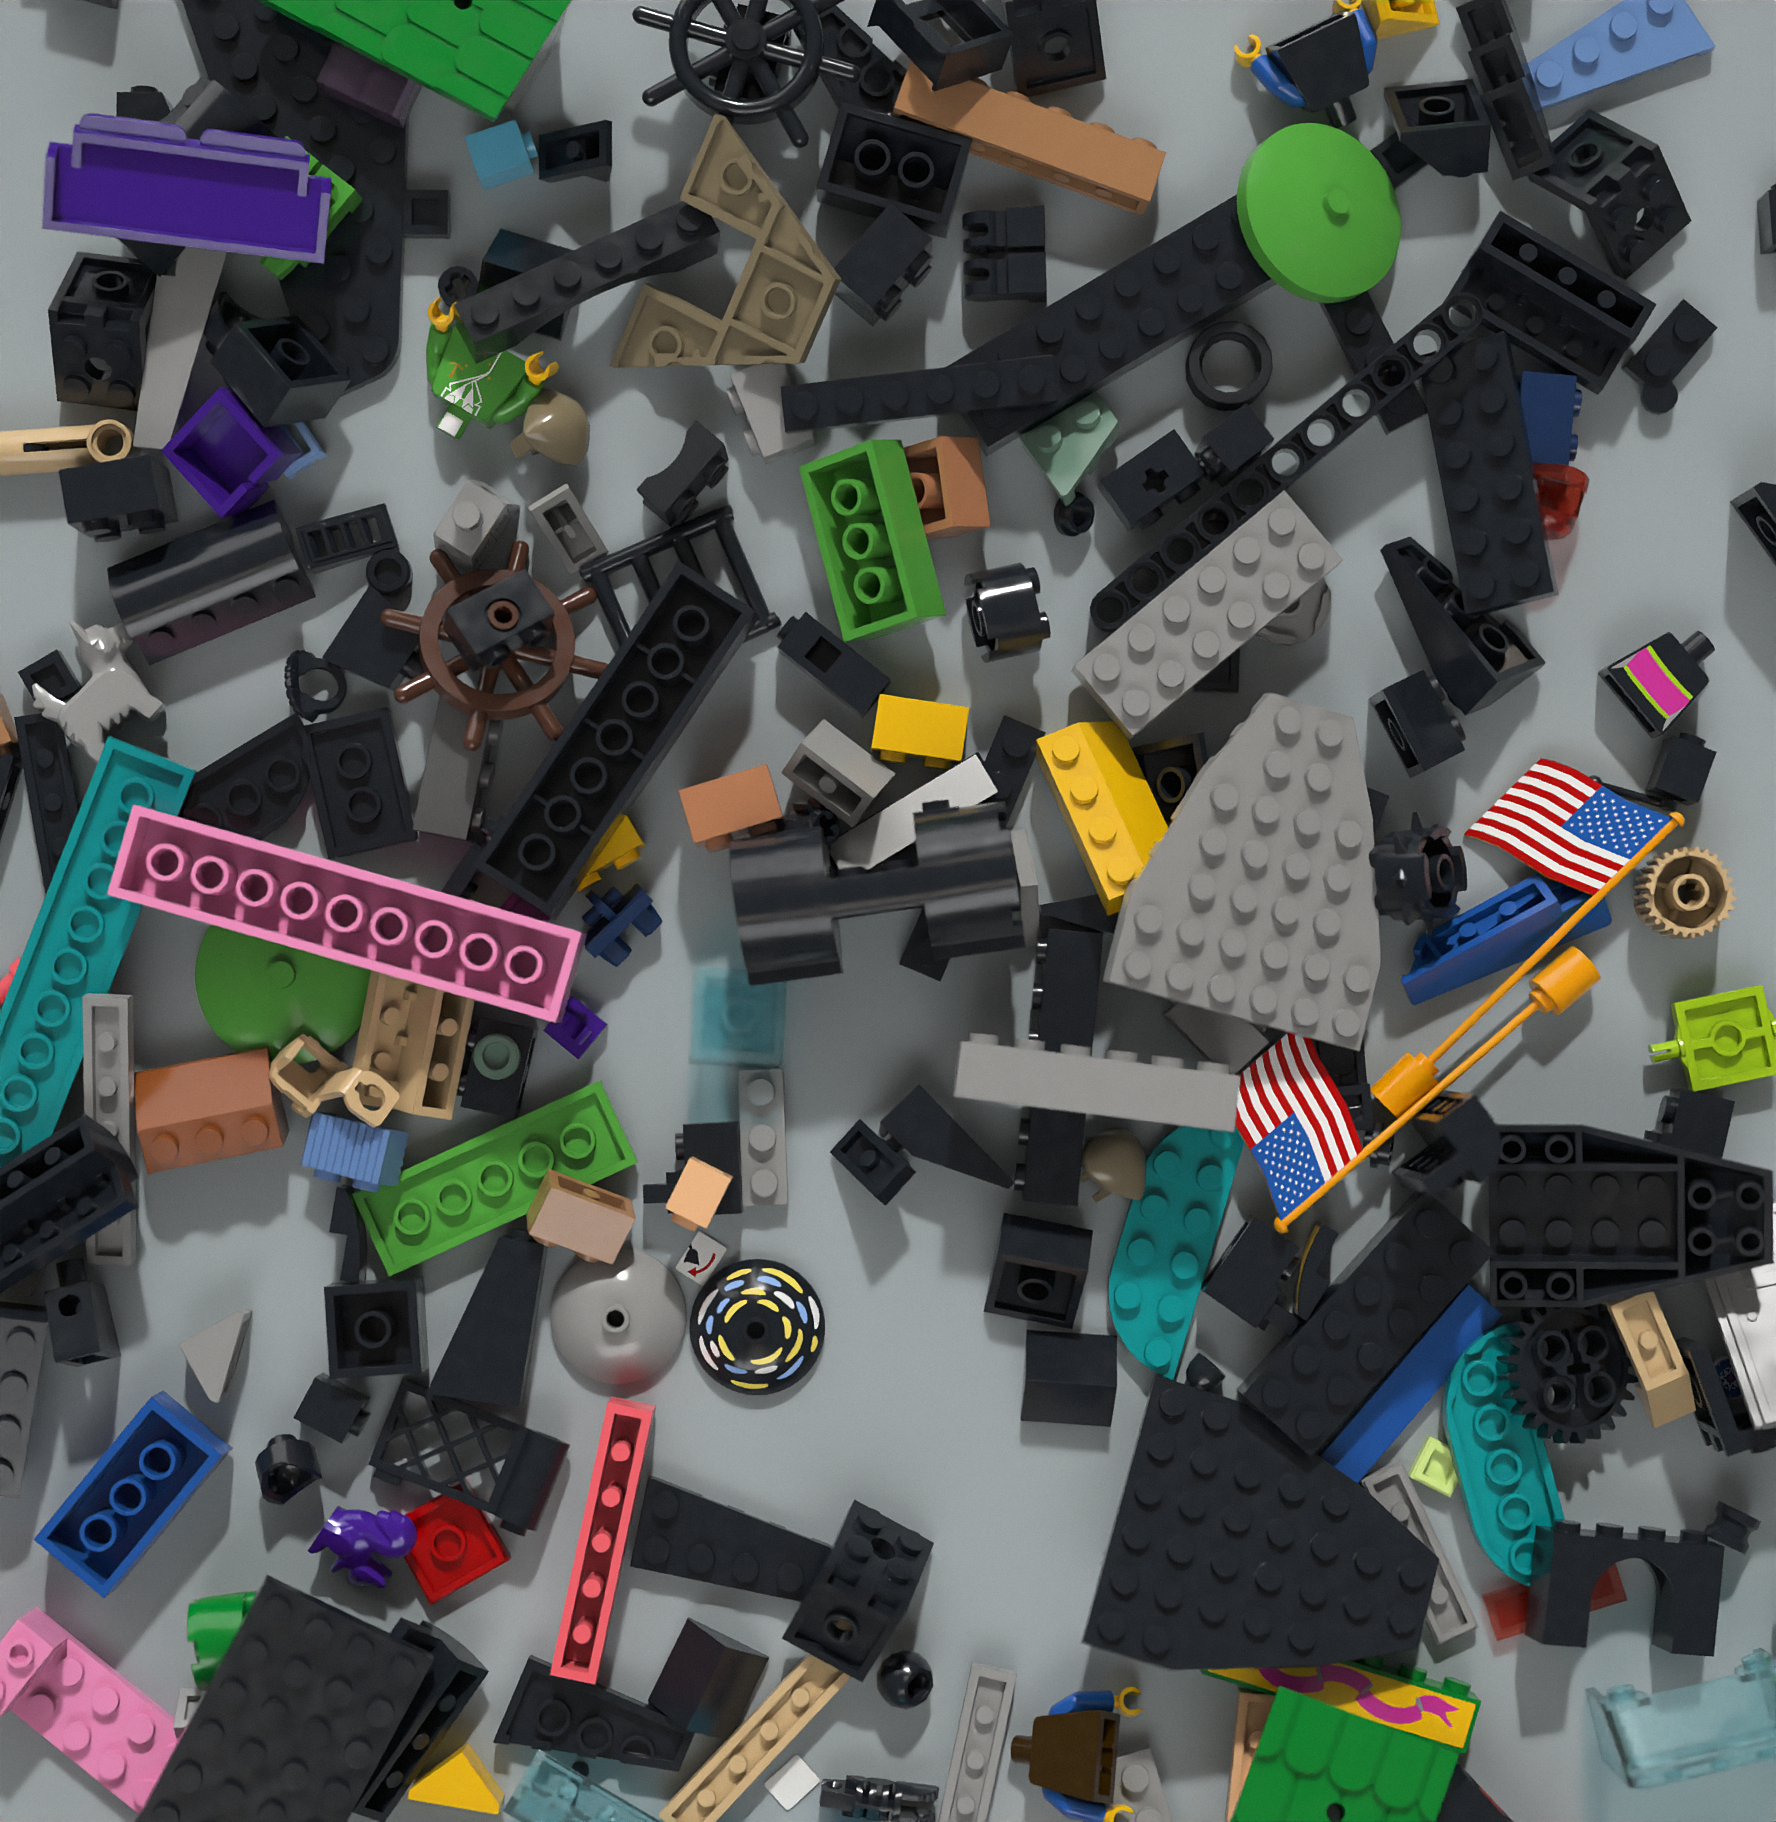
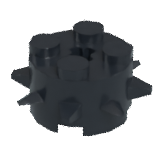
[1369,812,1467,937]

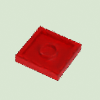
[403,1479,512,1605]

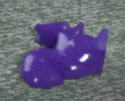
[308,1505,417,1588]

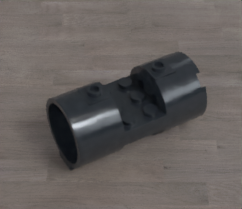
[729,799,1026,986]

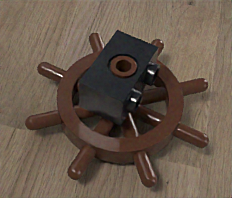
[380,540,608,752]

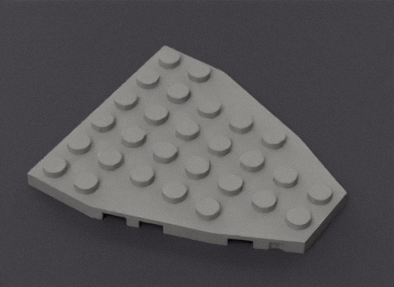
[1103,692,1381,1051]

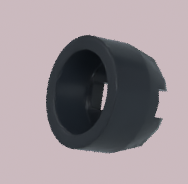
[1186,1352,1226,1392]

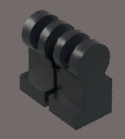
[962,205,1047,302]

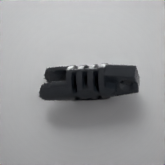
[819,1775,939,1822]

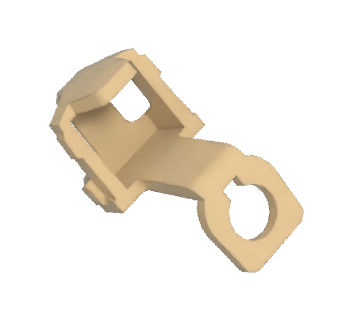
[268,1034,399,1128]

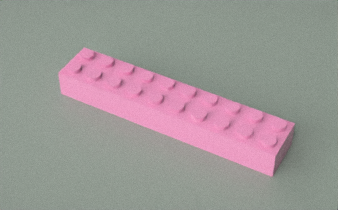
[107,805,587,1023]

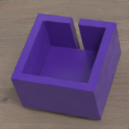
[161,387,303,518]

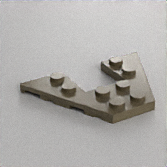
[610,114,841,368]

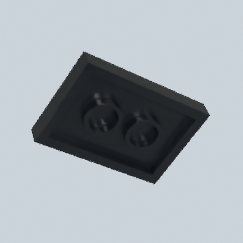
[301,707,419,860]

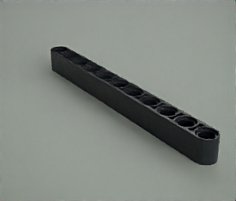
[1090,292,1484,632]

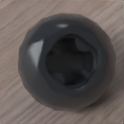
[876,1650,933,1710]

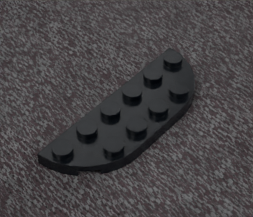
[61,713,311,855]

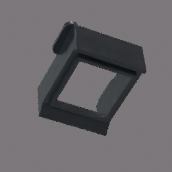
[867,0,1015,92]

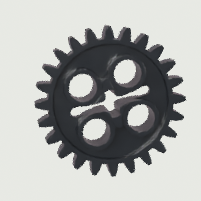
[1497,1304,1639,1444]

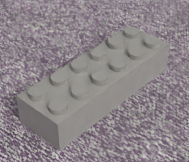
[1071,490,1343,740]
[952,1033,1241,1132]

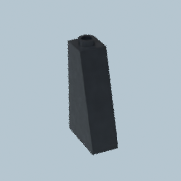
[429,1228,548,1408]

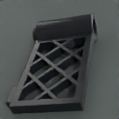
[368,1379,570,1537]

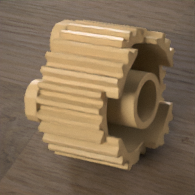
[1633,847,1737,939]

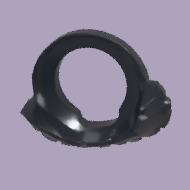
[284,650,347,723]

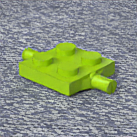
[1648,985,1776,1092]

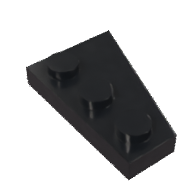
[793,6,907,116]

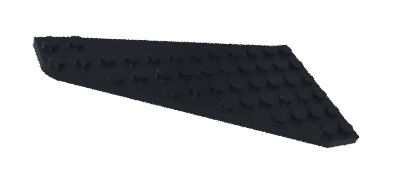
[182,0,410,398]

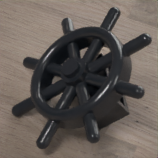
[632,0,861,148]

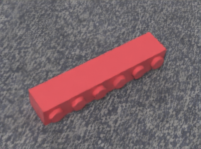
[550,1396,656,1684]

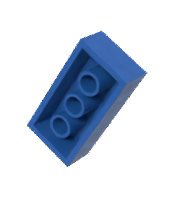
[33,1390,233,1598]

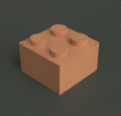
[678,764,784,853]

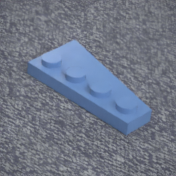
[1528,0,1716,111]

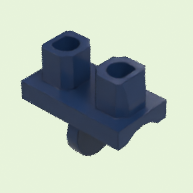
[581,883,663,967]

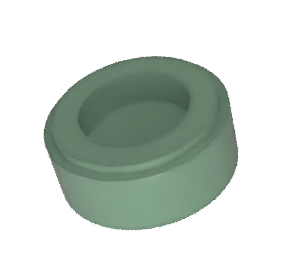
[474,1034,521,1079]

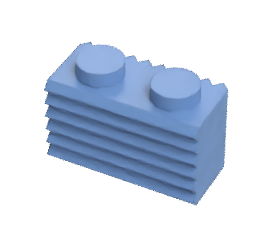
[300,1111,409,1192]

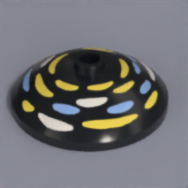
[689,1259,825,1395]

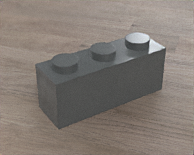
[413,696,503,842]

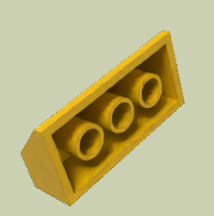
[1036,721,1168,916]

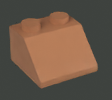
[903,436,991,540]

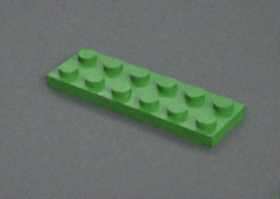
[352,1080,638,1277]

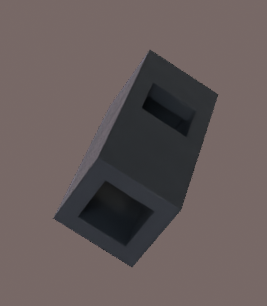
[776,611,891,719]

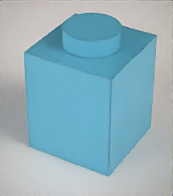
[464,119,538,190]

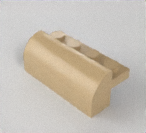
[352,970,475,1120]

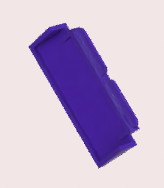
[42,113,331,264]

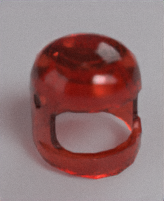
[1534,464,1590,541]

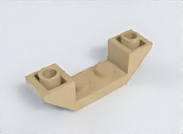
[1602,1292,1696,1429]

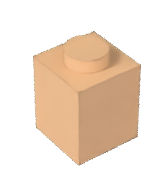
[665,1156,733,1231]

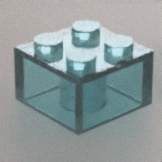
[688,967,787,1068]

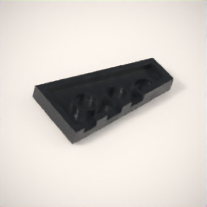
[493,1654,695,1772]

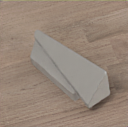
[133,247,227,450]

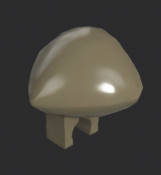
[509,389,590,467]
[1080,1127,1146,1202]

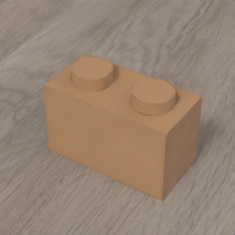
[526,1169,636,1265]

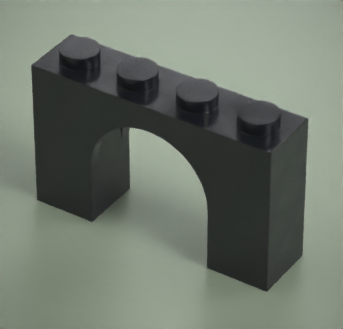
[1525,1519,1725,1657]

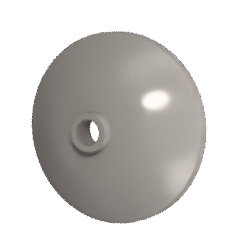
[550,1247,687,1384]

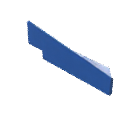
[1401,873,1612,1005]

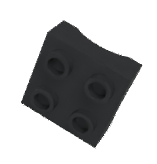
[636,420,729,527]

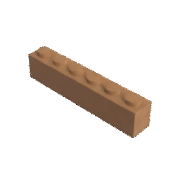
[892,61,1166,216]

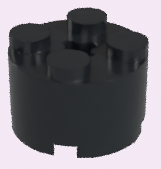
[964,562,1051,663]

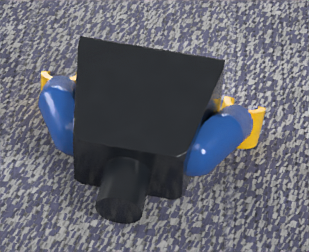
[1234,0,1378,128]

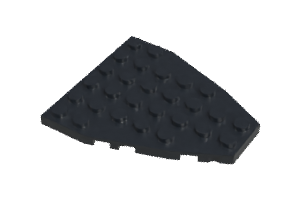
[1081,1375,1439,1671]

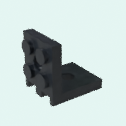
[1000,0,1106,98]
[1527,109,1691,280]
[48,251,167,411]
[1675,1337,1776,1457]
[782,1499,934,1682]

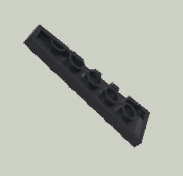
[630,1476,832,1602]

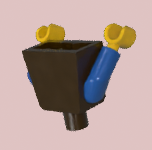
[1011,1687,1143,1822]

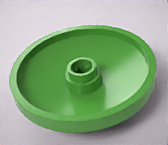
[1237,123,1401,303]
[195,924,371,1065]

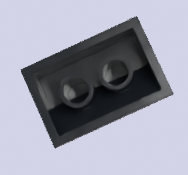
[816,102,972,239]

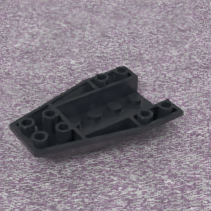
[1489,1124,1774,1307]

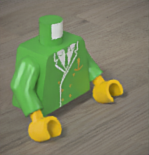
[426,296,559,441]

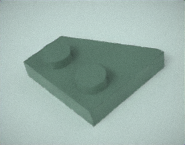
[1020,391,1121,506]

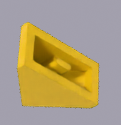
[1362,0,1440,39]
[408,1742,505,1815]

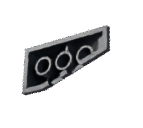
[1380,536,1546,716]

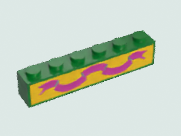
[1200,1656,1481,1754]

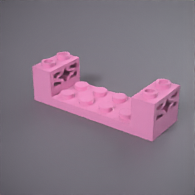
[0,1607,179,1814]

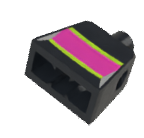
[1598,631,1715,739]

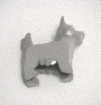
[32,620,165,765]

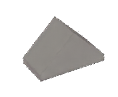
[528,483,609,575]
[179,1308,252,1403]

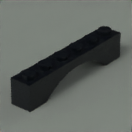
[454,201,720,364]

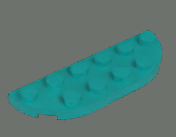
[1107,1125,1244,1380]
[1442,1322,1565,1587]

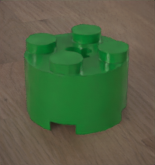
[187,1590,257,1691]

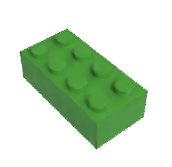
[799,439,946,642]

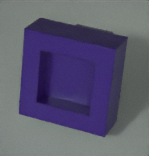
[543,996,608,1059]

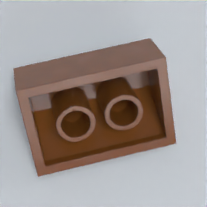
[134,1046,290,1174]

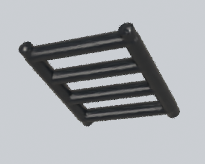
[579,504,782,648]

